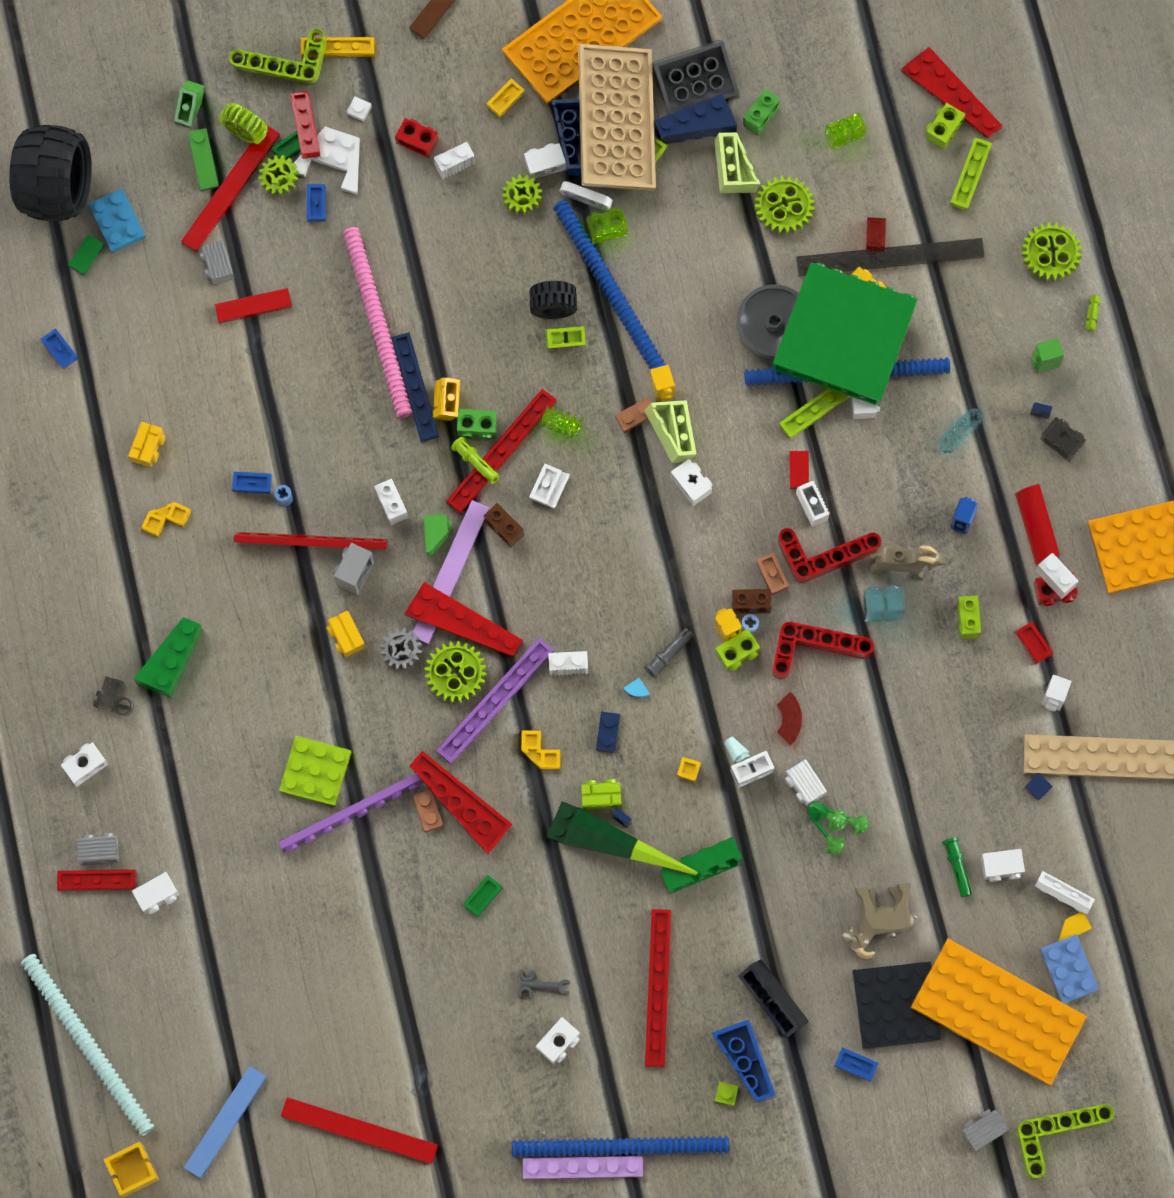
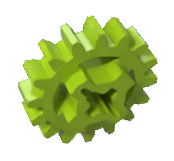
[258,155,299,196]
[502,174,542,215]

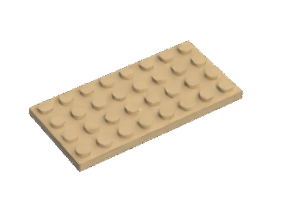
[578,44,656,191]

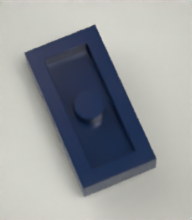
[596,711,620,753]

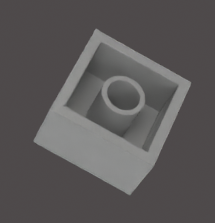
[333,543,374,596]

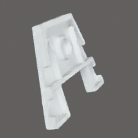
[289,127,360,195]

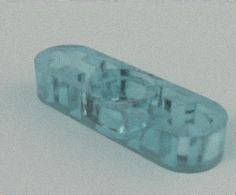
[939,408,983,454]

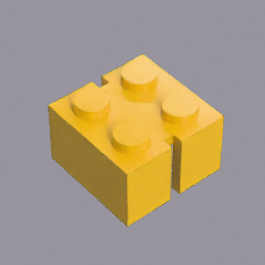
[103,1142,159,1198]

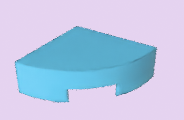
[623,678,650,698]

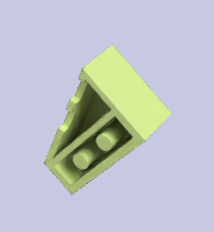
[714,132,760,193]
[644,400,696,463]

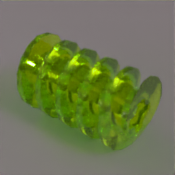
[541,405,584,438]

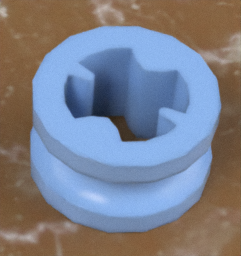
[742,614,759,633]

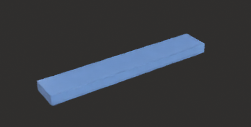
[184,1066,267,1178]

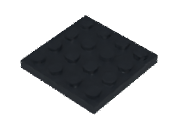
[852,961,942,1050]

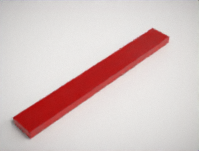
[181,125,280,252]
[446,389,557,514]
[234,532,388,550]
[645,909,671,1068]
[281,1097,438,1164]

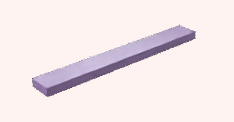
[413,500,489,645]

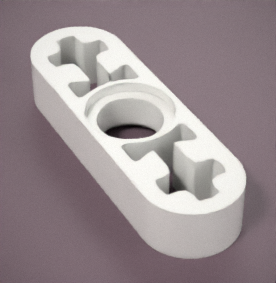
[559,182,613,211]

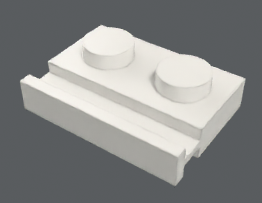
[529,464,570,510]

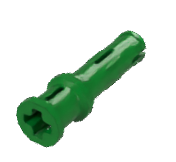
[942,837,973,897]

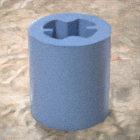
[274,485,293,507]

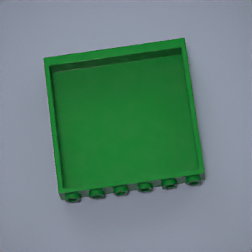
[772,263,918,406]

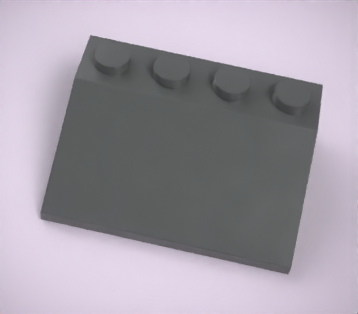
[652,40,739,115]

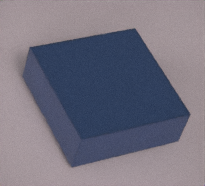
[1030,402,1052,419]
[1025,773,1053,801]
[612,807,632,828]

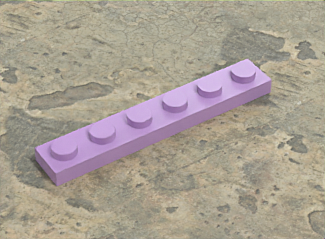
[523,1156,643,1179]

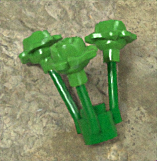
[807,801,869,855]

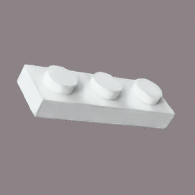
[1035,871,1095,914]

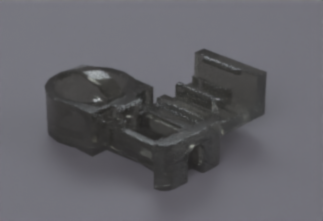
[93,676,134,717]

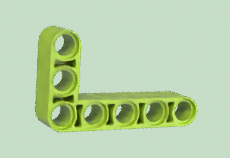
[229,29,327,84]
[1016,1104,1114,1180]

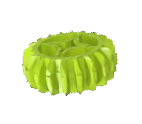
[219,103,268,144]

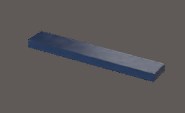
[391,332,439,442]

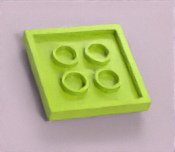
[279,736,352,807]

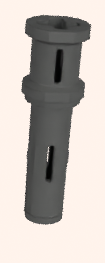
[644,628,694,678]

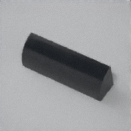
[738,959,809,1038]

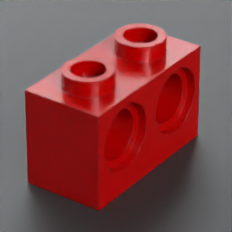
[395,118,439,158]
[1033,572,1078,606]

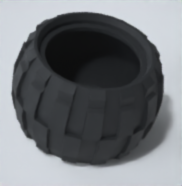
[9,125,92,222]

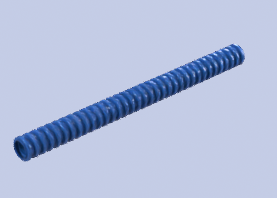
[553,200,666,369]
[744,357,950,386]
[512,1136,729,1158]

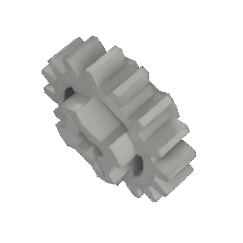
[380,628,422,670]

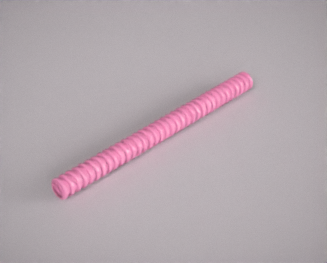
[343,227,413,418]

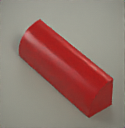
[1015,484,1060,565]

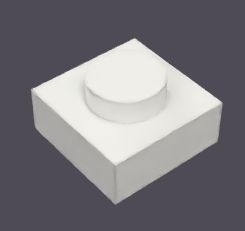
[347,97,372,122]

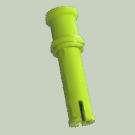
[451,437,500,484]

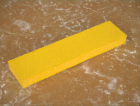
[301,37,375,57]

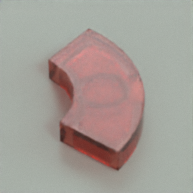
[777,692,802,746]

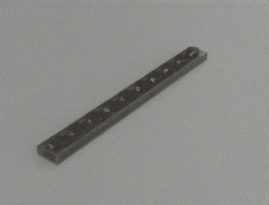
[796,238,985,277]

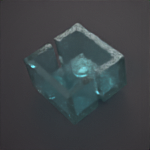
[862,585,906,622]

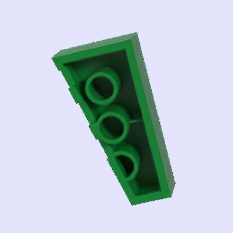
[133,617,203,698]
[660,837,742,894]

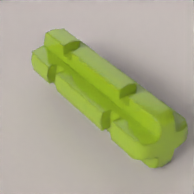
[1085,295,1101,331]

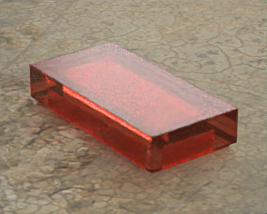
[866,217,886,251]

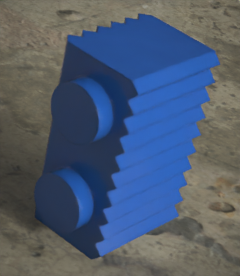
[950,497,978,534]

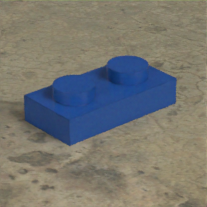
[307,184,326,222]
[40,328,79,369]
[232,471,272,494]
[834,1047,879,1082]

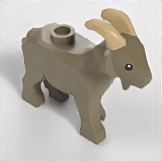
[870,546,946,580]
[842,883,917,959]

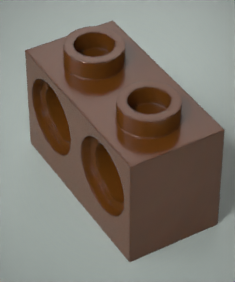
[483,503,524,548]
[732,589,771,614]

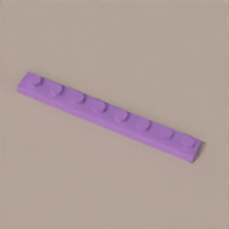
[436,638,554,764]
[278,774,423,853]

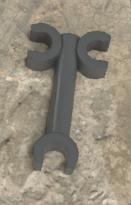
[518,969,570,999]

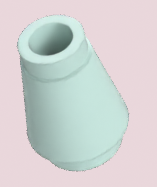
[724,737,751,764]

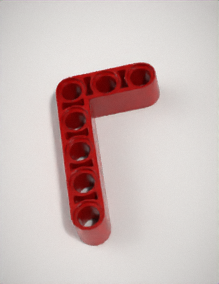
[778,528,882,583]
[772,622,874,679]

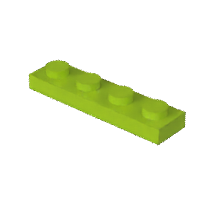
[950,137,992,211]
[779,389,850,440]

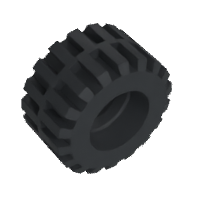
[529,281,577,319]

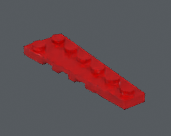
[901,47,1002,139]
[404,582,523,657]
[409,751,512,855]

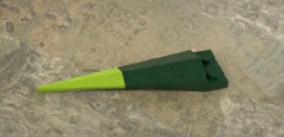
[547,801,697,875]

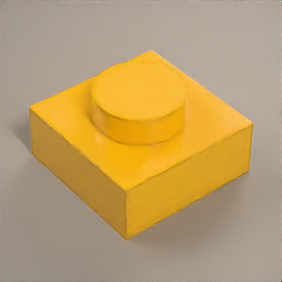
[677,757,701,782]

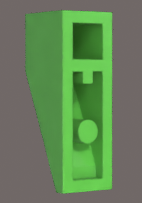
[188,128,219,191]

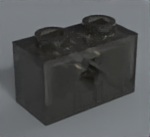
[1040,417,1086,462]

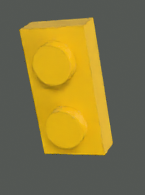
[486,78,525,118]

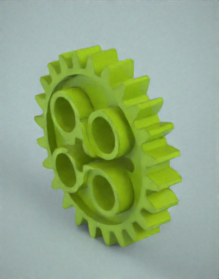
[754,175,815,235]
[1021,222,1083,282]
[424,641,487,704]

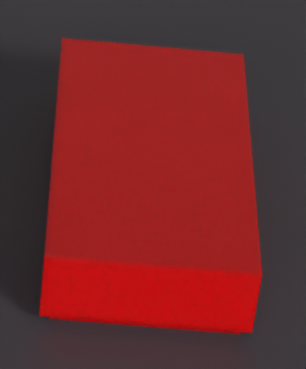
[789,451,809,489]
[1015,622,1053,664]

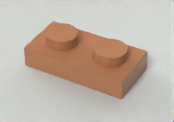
[615,398,651,433]
[756,552,789,595]
[413,790,444,833]

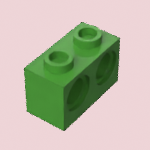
[743,89,780,135]
[457,409,497,440]

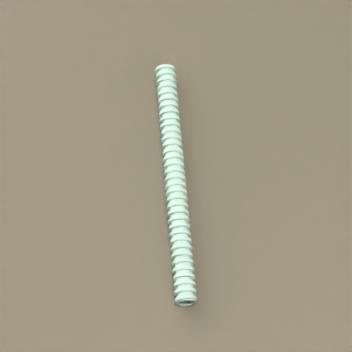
[21,954,154,1136]

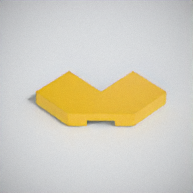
[140,502,192,537]
[521,731,560,770]
[1058,912,1092,941]

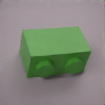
[1031,338,1064,373]

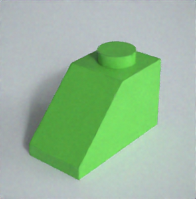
[174,81,205,127]
[424,514,452,557]

